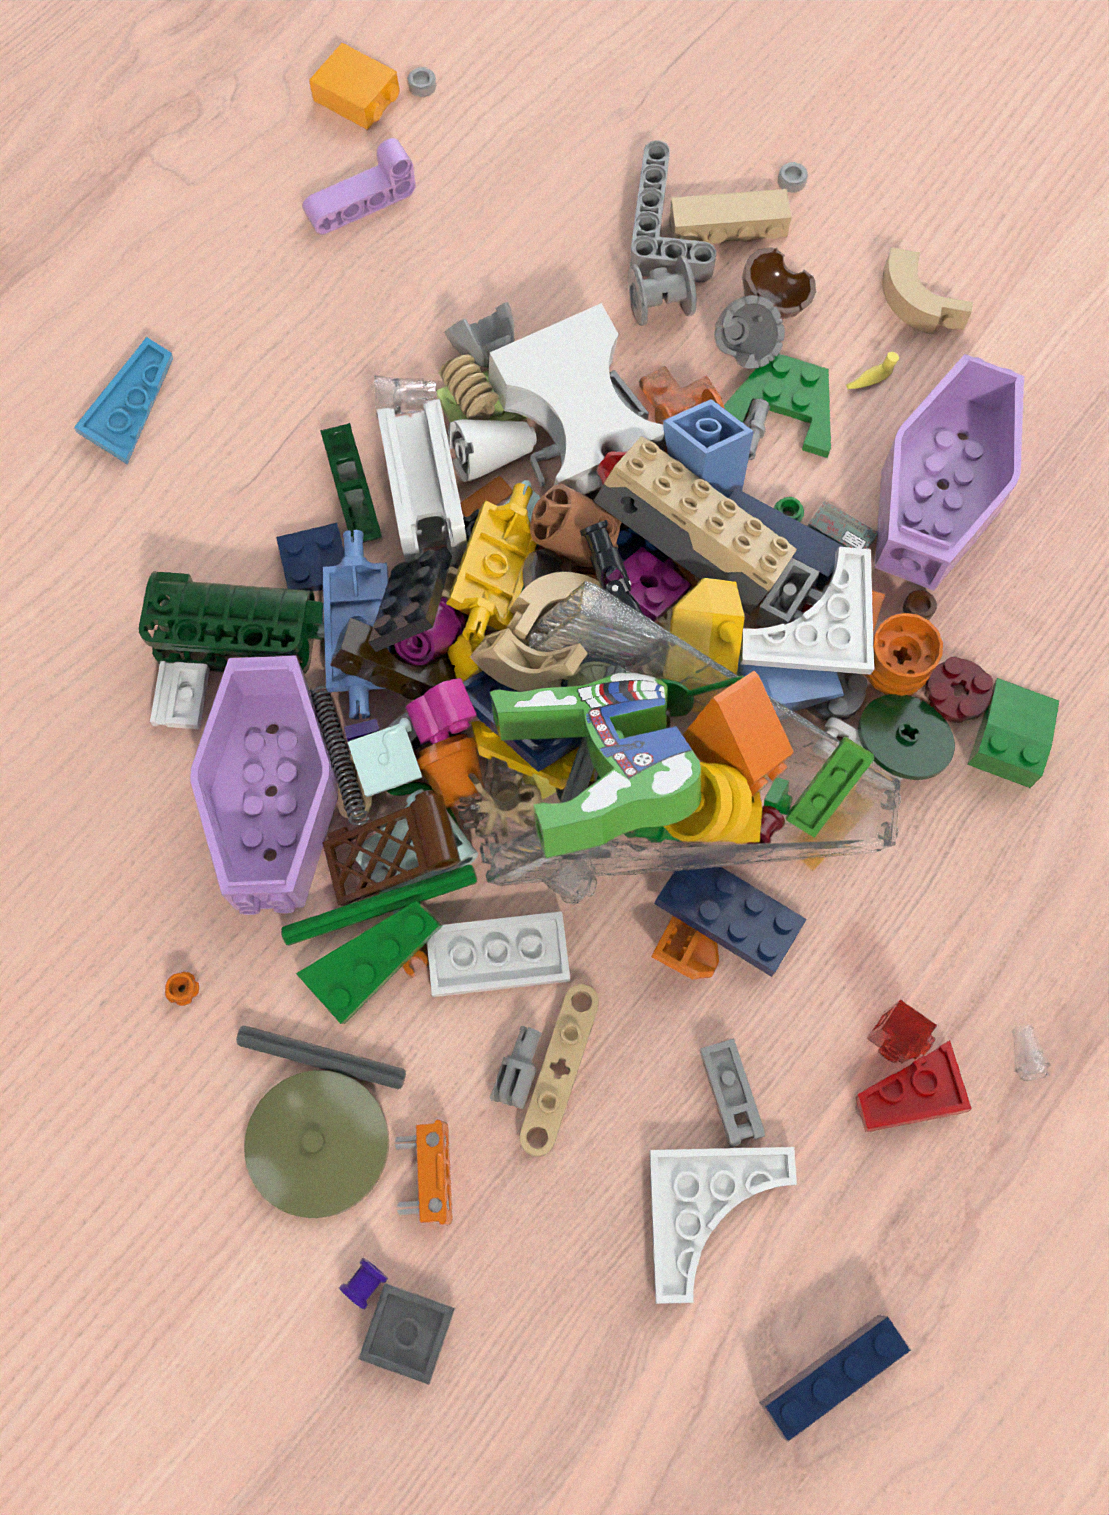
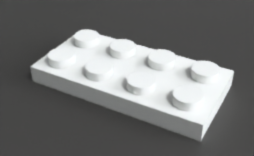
[427,911,570,997]

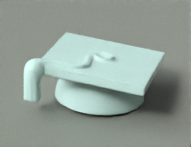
[348,718,422,797]

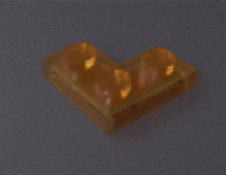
[639,366,722,416]

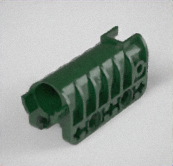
[139,571,325,675]

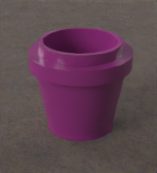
[394,596,466,665]

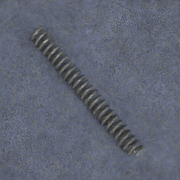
[310,685,369,825]

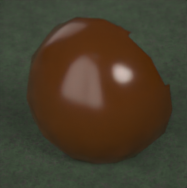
[742,247,816,319]

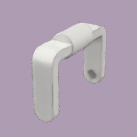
[531,444,560,487]

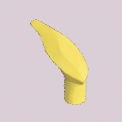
[846,352,899,389]

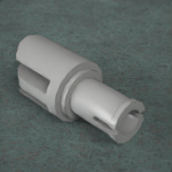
[490,1026,542,1109]

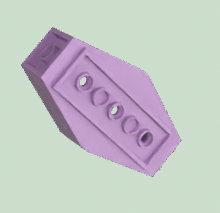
[875,354,1024,591]
[190,656,338,915]

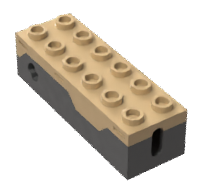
[594,436,797,615]

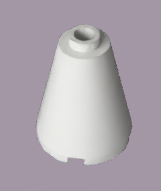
[448,419,537,482]

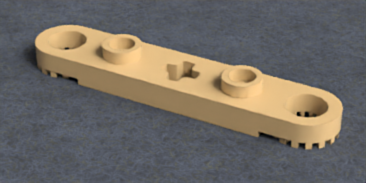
[520,984,599,1157]

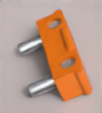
[395,1119,453,1225]

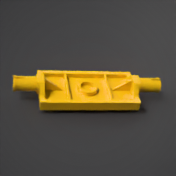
[446,483,537,643]

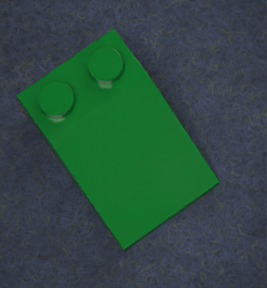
[967,678,1059,788]

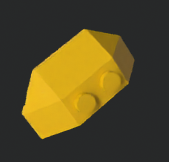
[664,578,745,711]

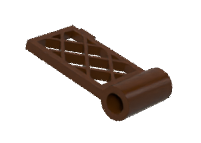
[322,791,461,906]

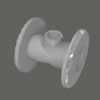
[628,255,696,326]

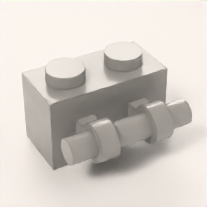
[756,558,829,628]

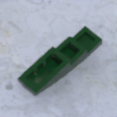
[320,423,382,543]

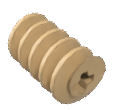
[438,354,499,420]

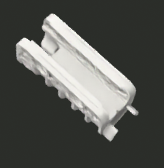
[377,399,467,569]

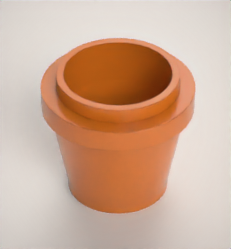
[417,734,485,808]

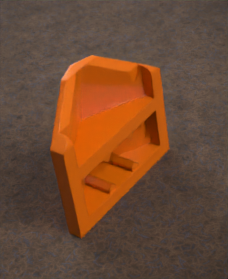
[651,916,719,980]

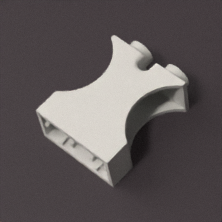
[488,303,666,500]

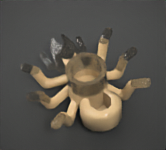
[457,763,542,838]

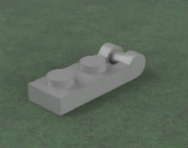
[699,1039,765,1147]

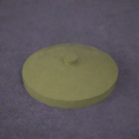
[244,1070,389,1218]

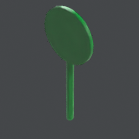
[659,676,744,717]

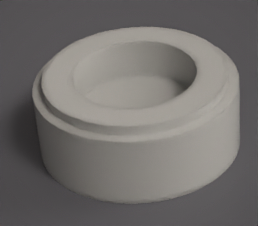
[408,67,436,97]
[778,162,808,193]

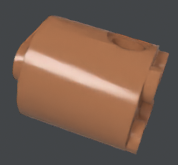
[530,484,622,568]

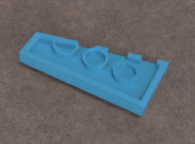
[74,337,173,465]

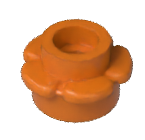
[165,971,199,1006]

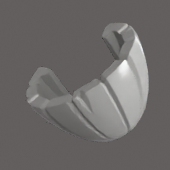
[715,295,785,369]
[445,302,514,368]

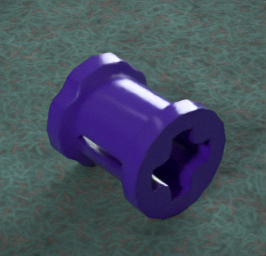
[339,1257,388,1310]

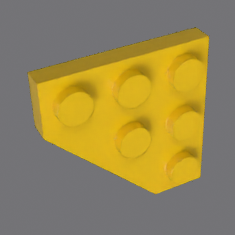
[471,720,595,789]

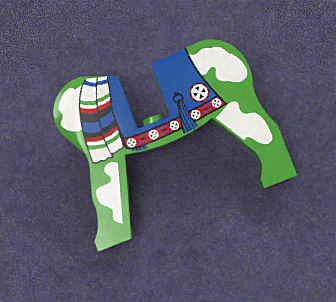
[490,673,701,858]

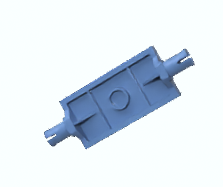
[323,530,392,719]

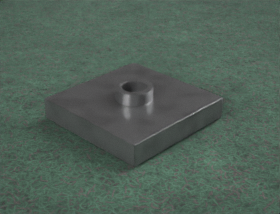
[358,1283,455,1385]

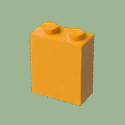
[309,43,400,130]

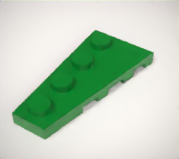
[296,901,442,1024]

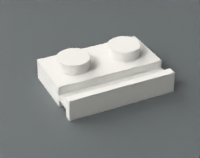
[150,661,210,729]

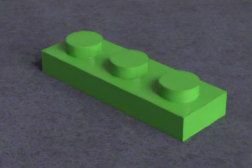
[786,736,874,838]

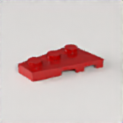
[856,1040,972,1133]

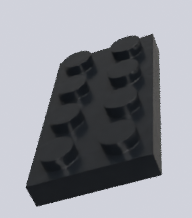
[368,546,452,652]

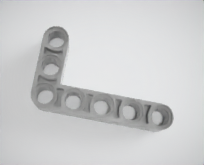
[630,140,716,282]

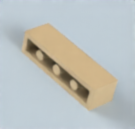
[669,189,792,243]

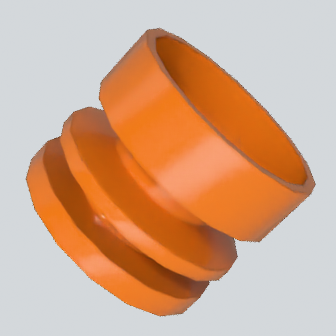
[865,613,943,696]

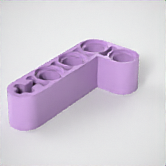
[302,138,416,234]

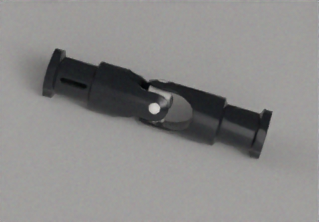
[579,520,655,655]

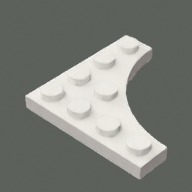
[740,547,874,675]
[649,1147,797,1304]

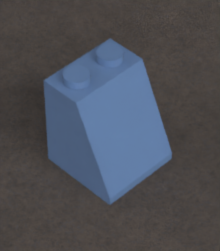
[663,399,754,498]

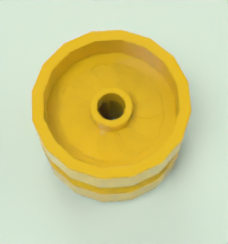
[664,762,752,842]

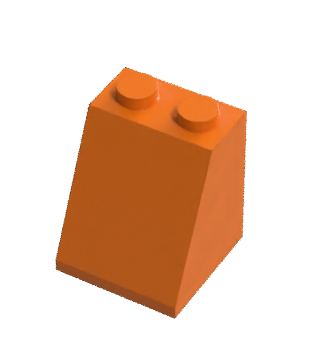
[682,671,794,796]

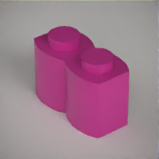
[405,678,476,745]

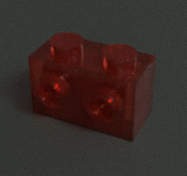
[866,999,937,1064]

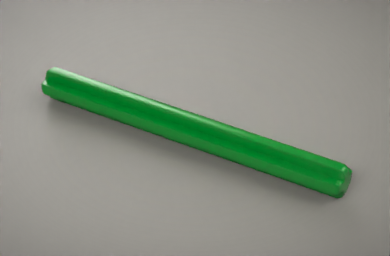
[281,864,477,946]

